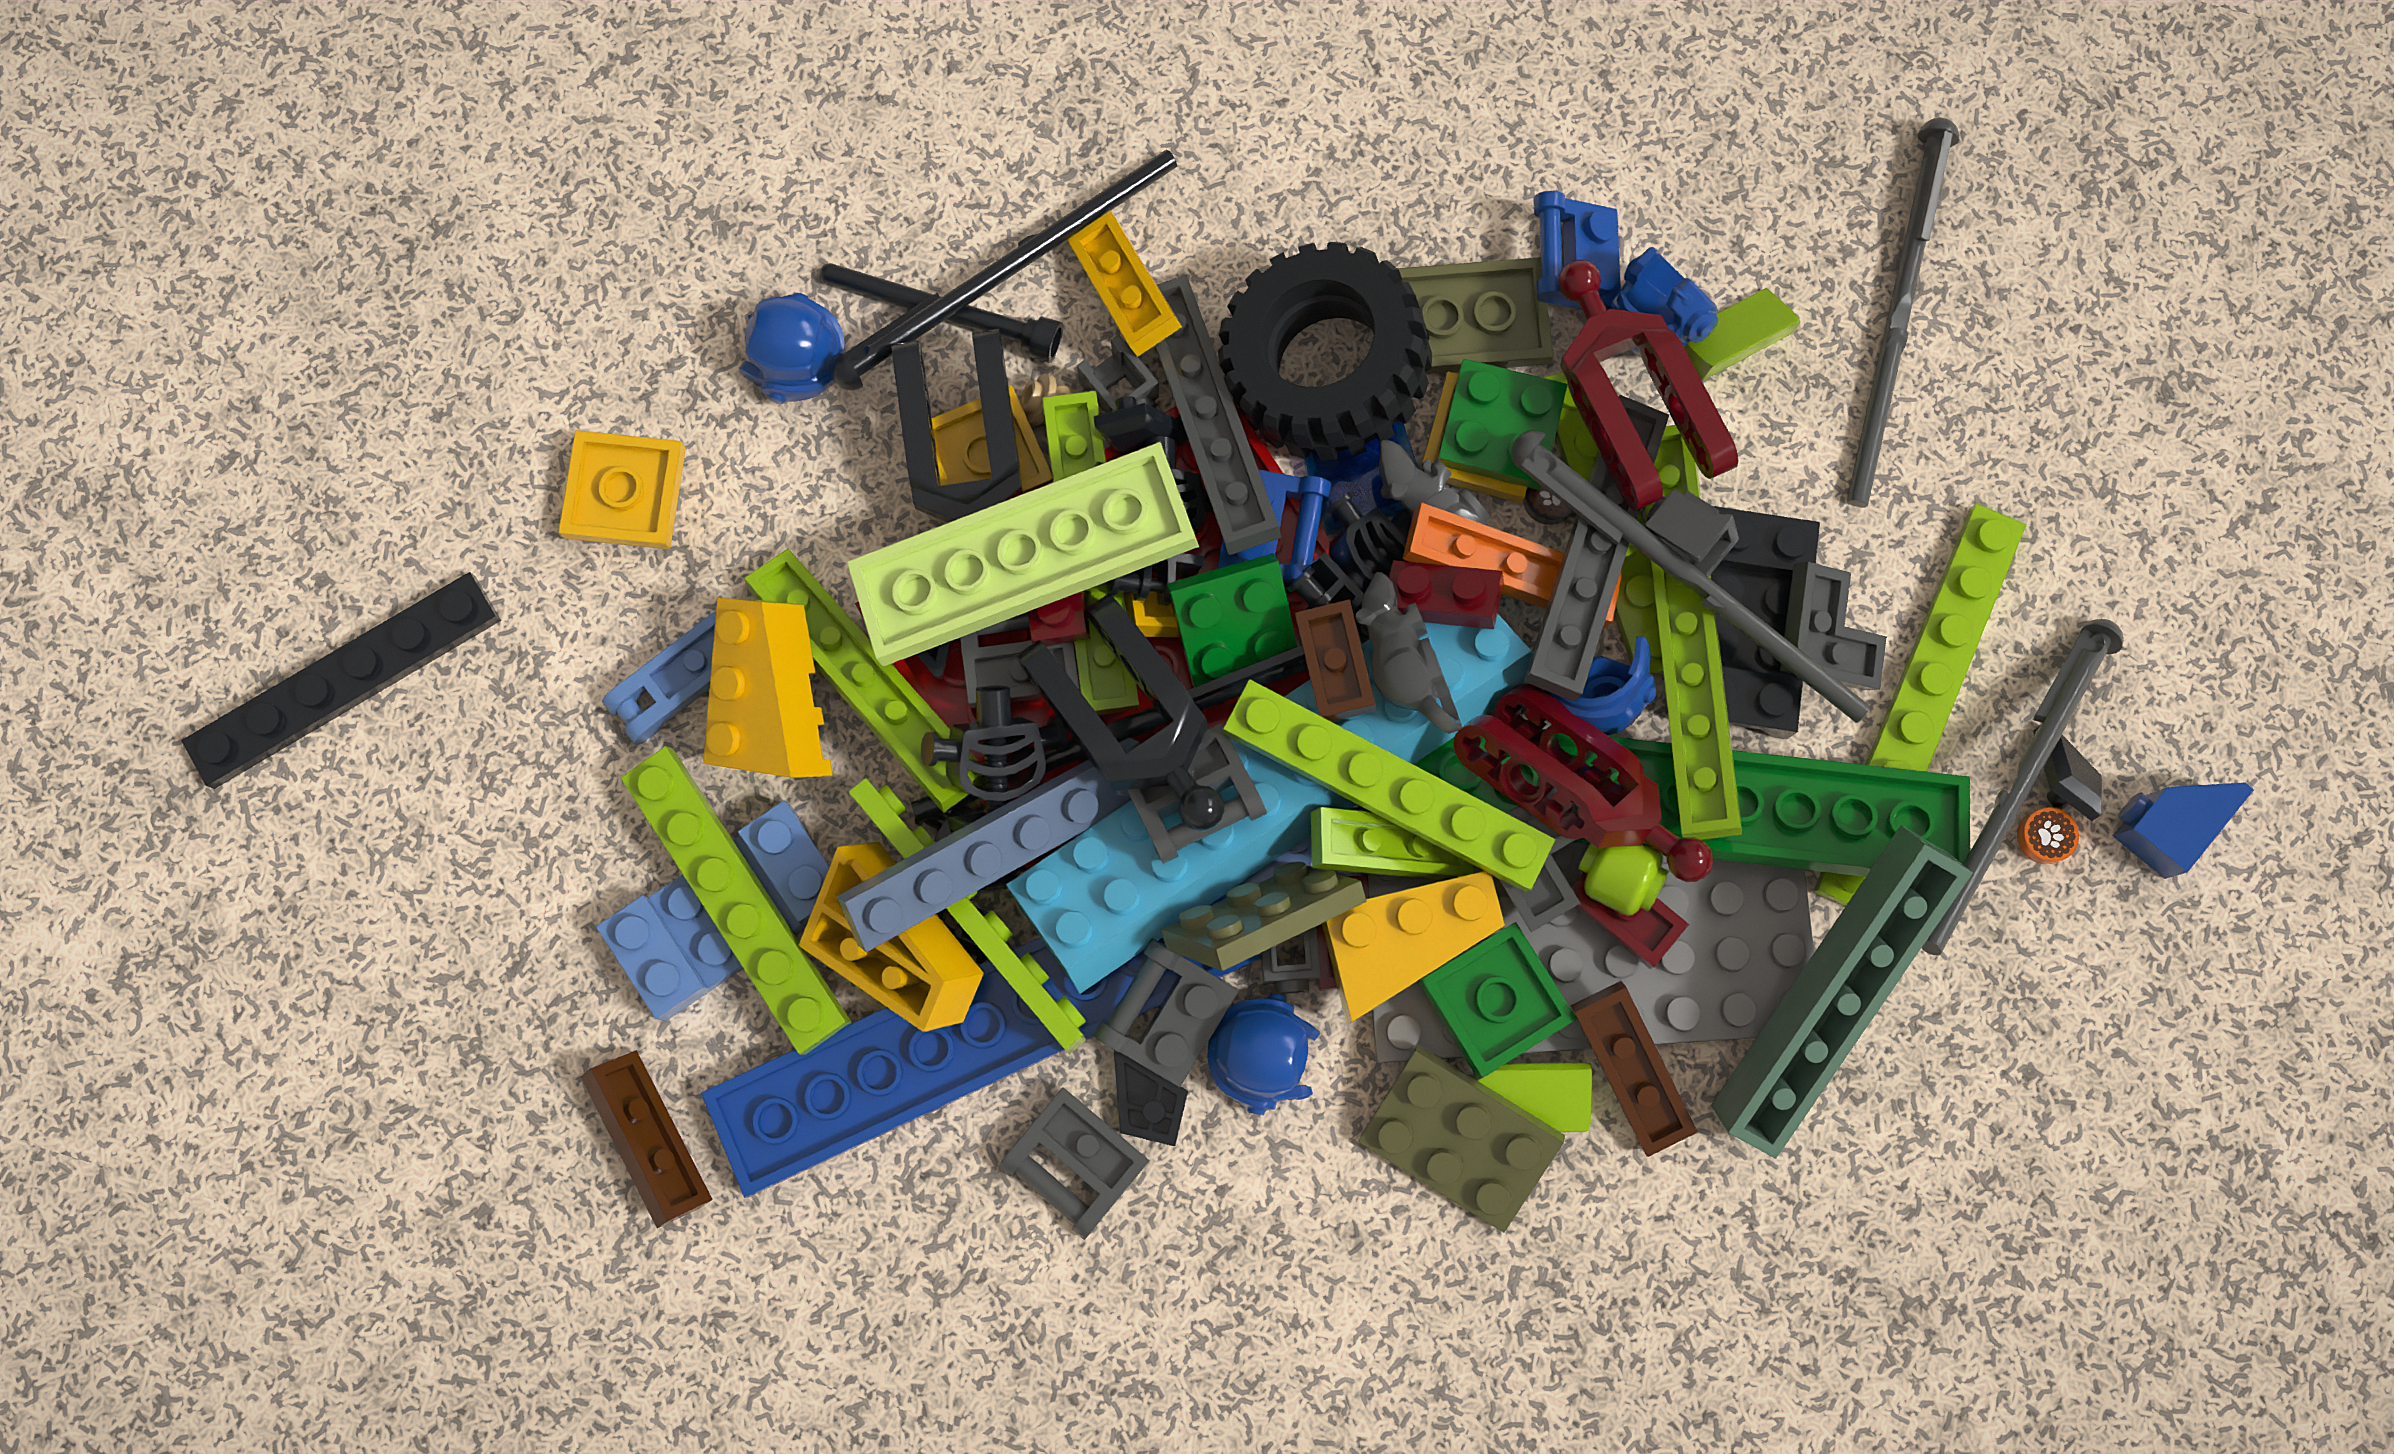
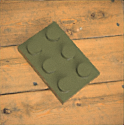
[1397,257,1554,374]
[1161,861,1367,971]
[1358,1044,1565,1233]

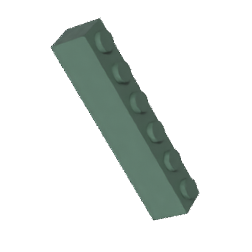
[1711,825,1973,1159]

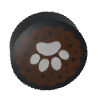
[1523,487,1573,525]

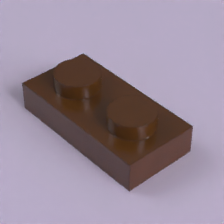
[1295,599,1377,722]

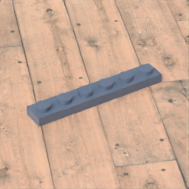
[836,738,1140,952]

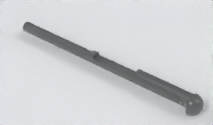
[1846,117,1959,508]
[1511,430,1871,723]
[1922,619,2124,956]

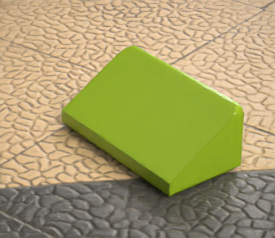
[1684,288,1801,381]
[1476,1063,1592,1132]

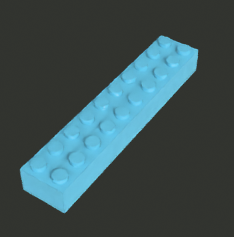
[1006,614,1532,994]

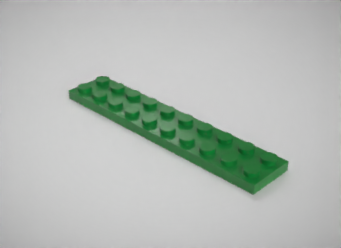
[1413,729,1970,877]

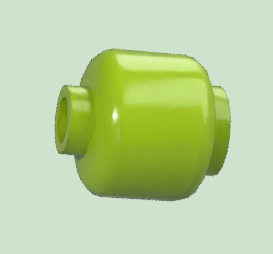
[1578,843,1669,916]

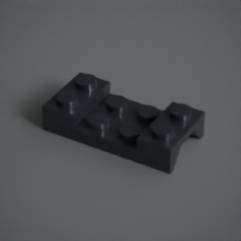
[1711,506,1820,740]

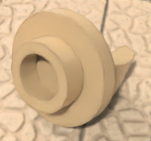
[1020,373,1077,426]

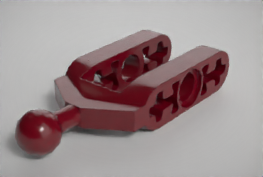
[1558,259,1739,511]
[1453,684,1714,883]

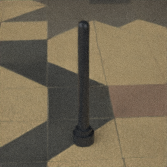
[819,263,1063,363]

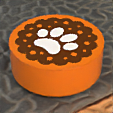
[2017,807,2079,864]

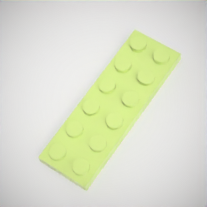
[847,442,1199,667]

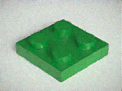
[1437,358,1568,490]
[1167,553,1297,687]
[1418,922,1577,1080]

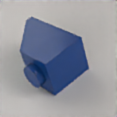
[2112,782,2254,879]

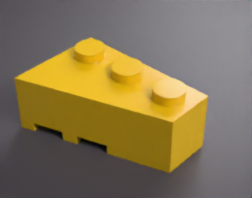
[703,597,833,778]
[798,842,984,1032]
[1321,871,1505,1026]

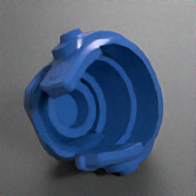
[1610,247,1718,355]
[739,293,845,404]
[1543,636,1656,735]
[1207,993,1320,1115]

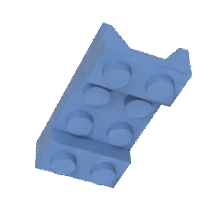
[596,800,830,1022]

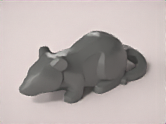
[1379,440,1491,526]
[1355,572,1463,734]

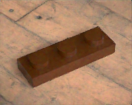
[1570,980,1698,1157]
[581,1050,713,1228]

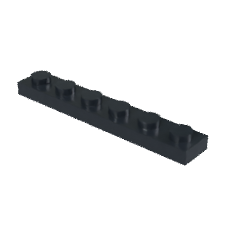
[181,572,501,789]

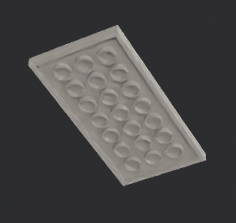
[1361,842,1814,1063]

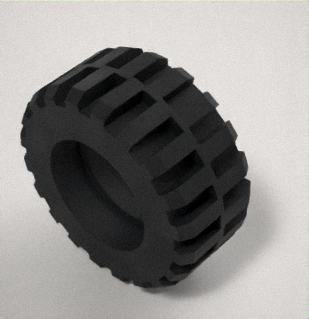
[1218,242,1432,461]

